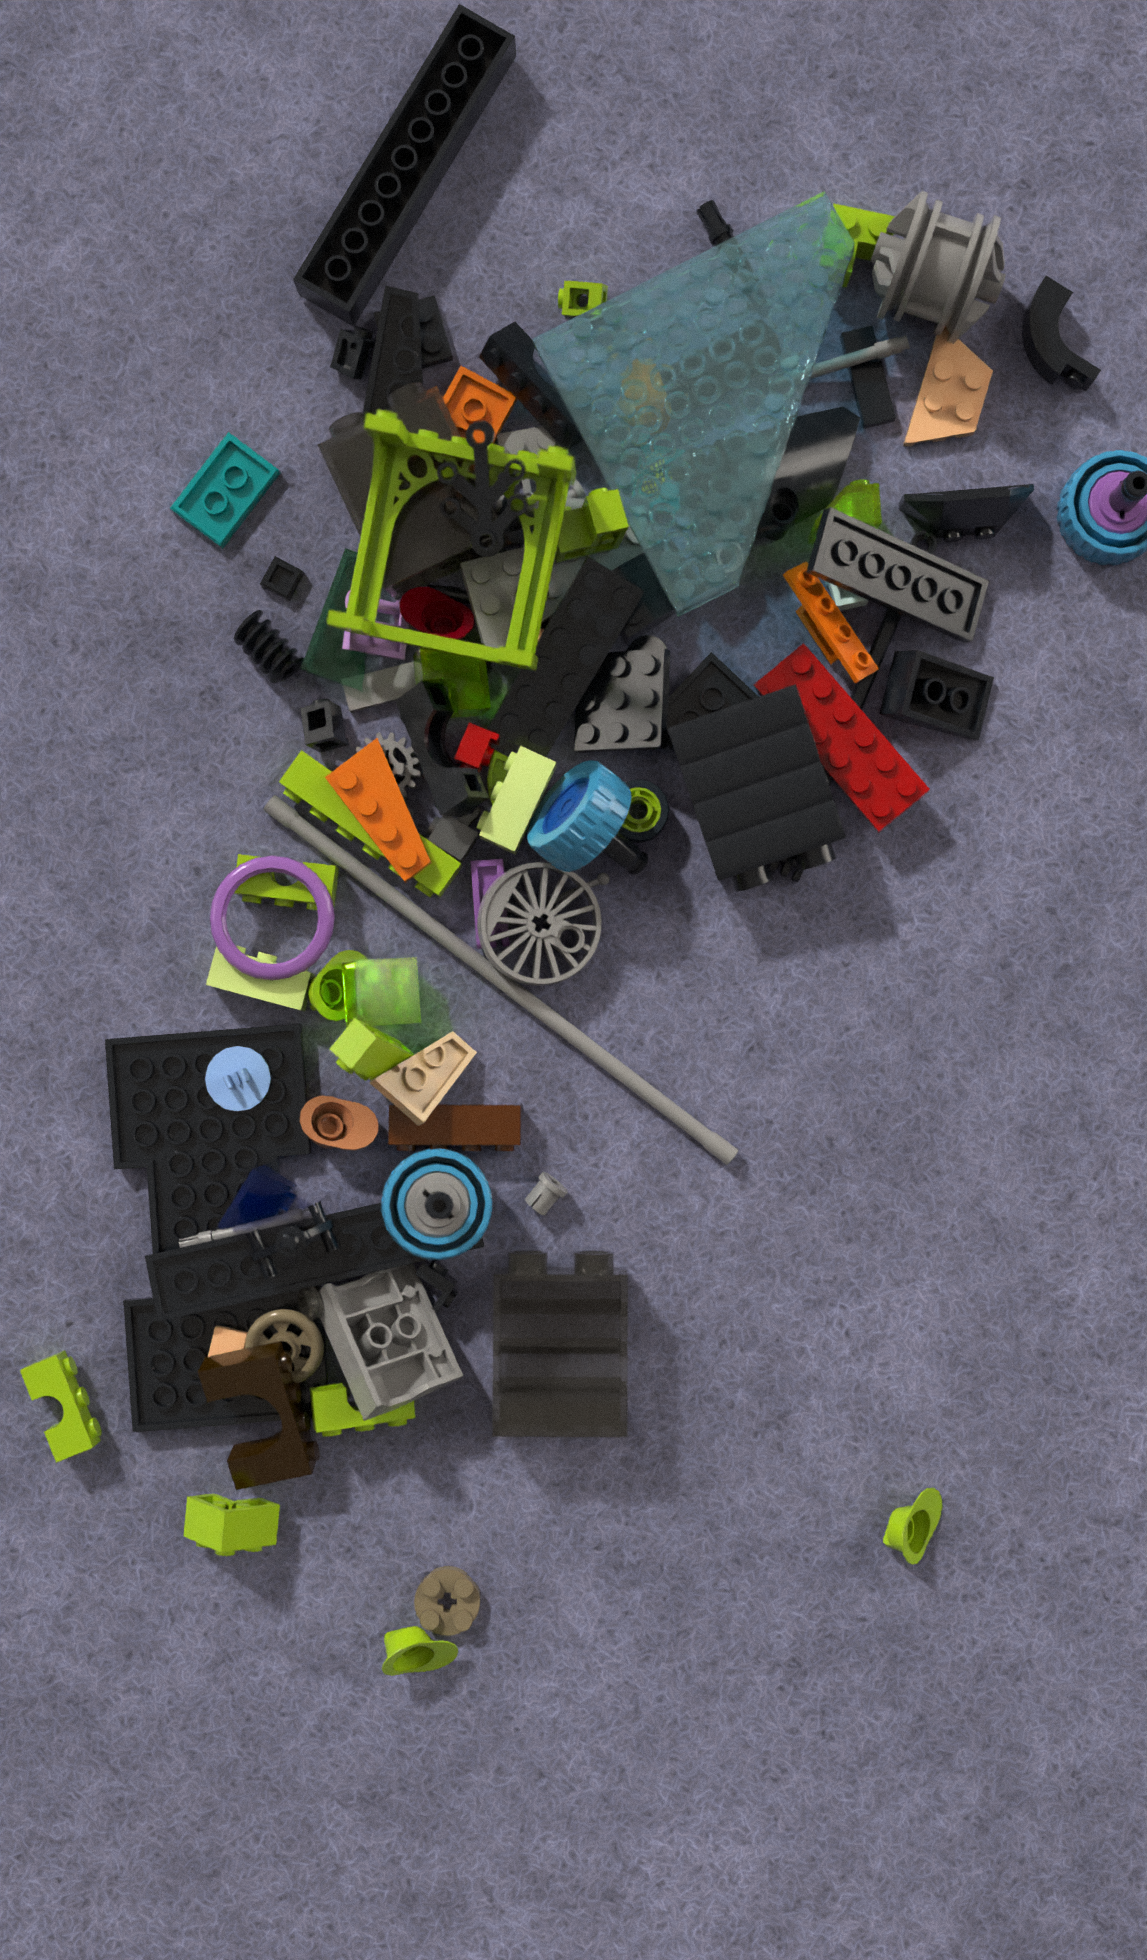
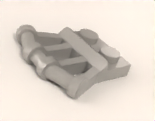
[495,426,586,518]

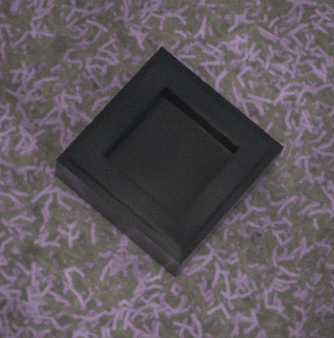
[260,556,305,601]

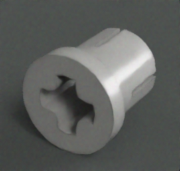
[525,1171,568,1215]

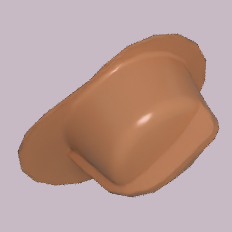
[300,1095,379,1150]

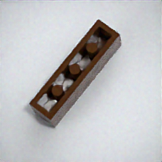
[388,1104,521,1151]

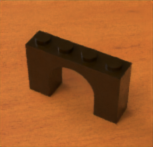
[198,1341,320,1490]

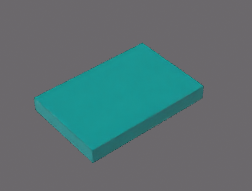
[170,432,281,549]

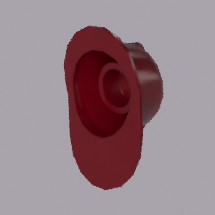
[399,587,474,641]

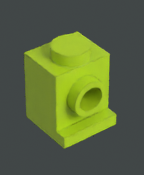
[558,280,608,320]

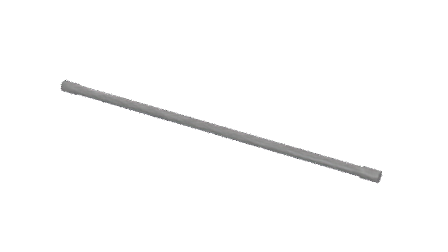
[264,795,738,1165]

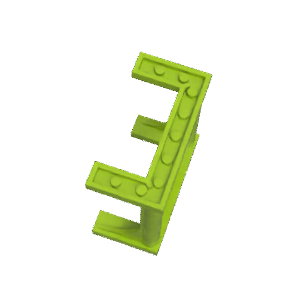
[327,410,576,671]

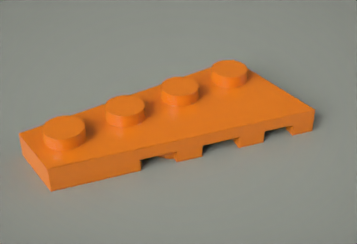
[325,738,432,883]

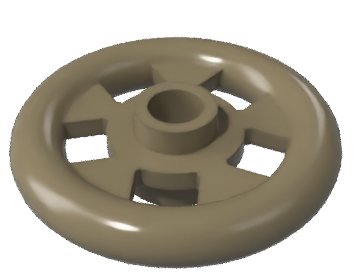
[245,1309,324,1383]

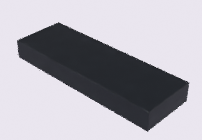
[840,325,896,429]

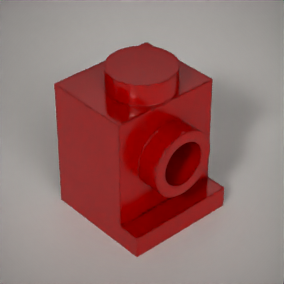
[454,722,501,773]

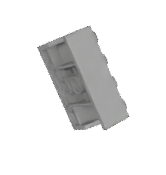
[318,1263,463,1421]

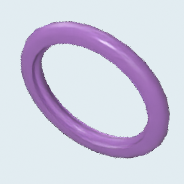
[210,856,335,980]

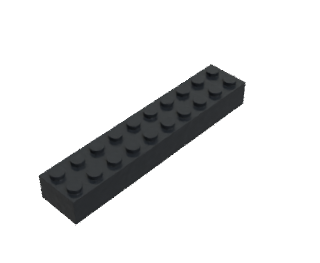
[293,4,516,327]

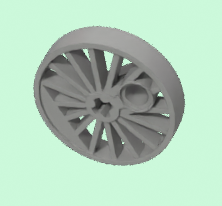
[477,862,602,986]

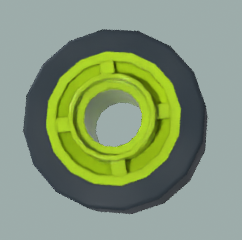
[619,779,669,843]

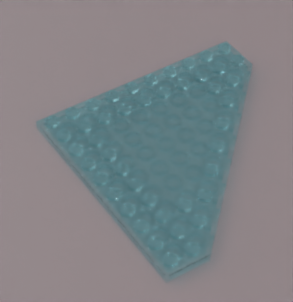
[532,191,855,617]

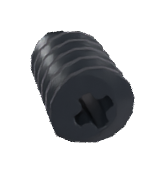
[234,610,304,683]

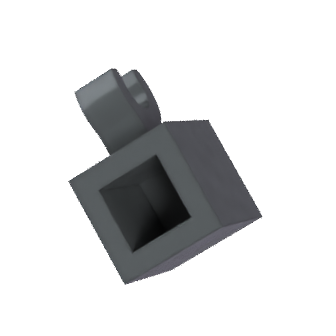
[427,806,481,863]

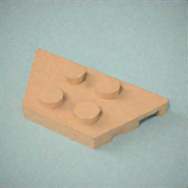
[903,327,993,447]

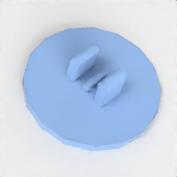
[205,1046,271,1111]

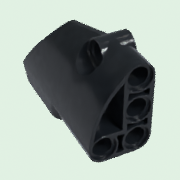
[707,407,860,544]

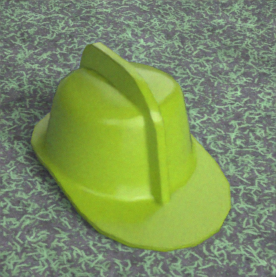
[308,950,373,1021]
[883,1487,942,1565]
[382,1626,458,1676]

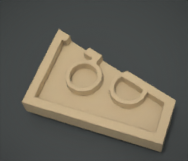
[369,1031,477,1126]

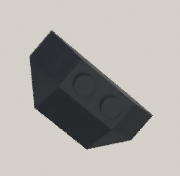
[899,484,1034,542]

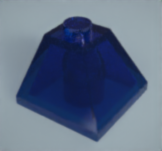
[217,1165,297,1230]

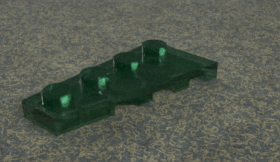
[301,548,367,692]

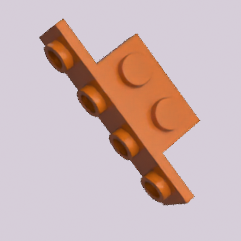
[783,561,879,683]

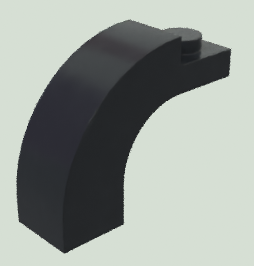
[1022,276,1101,391]

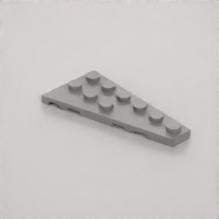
[459,516,655,648]

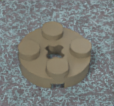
[414,1566,481,1636]

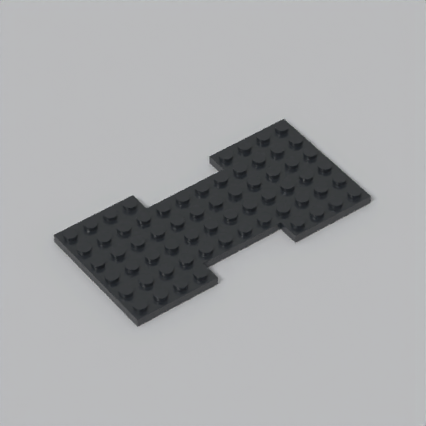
[105,1024,329,1432]

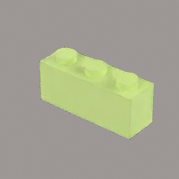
[477,746,556,855]
[206,946,315,1011]

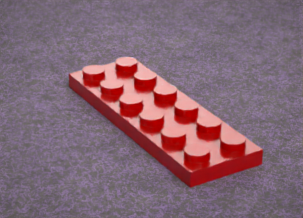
[754,643,930,833]

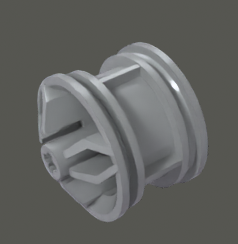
[870,191,1006,344]

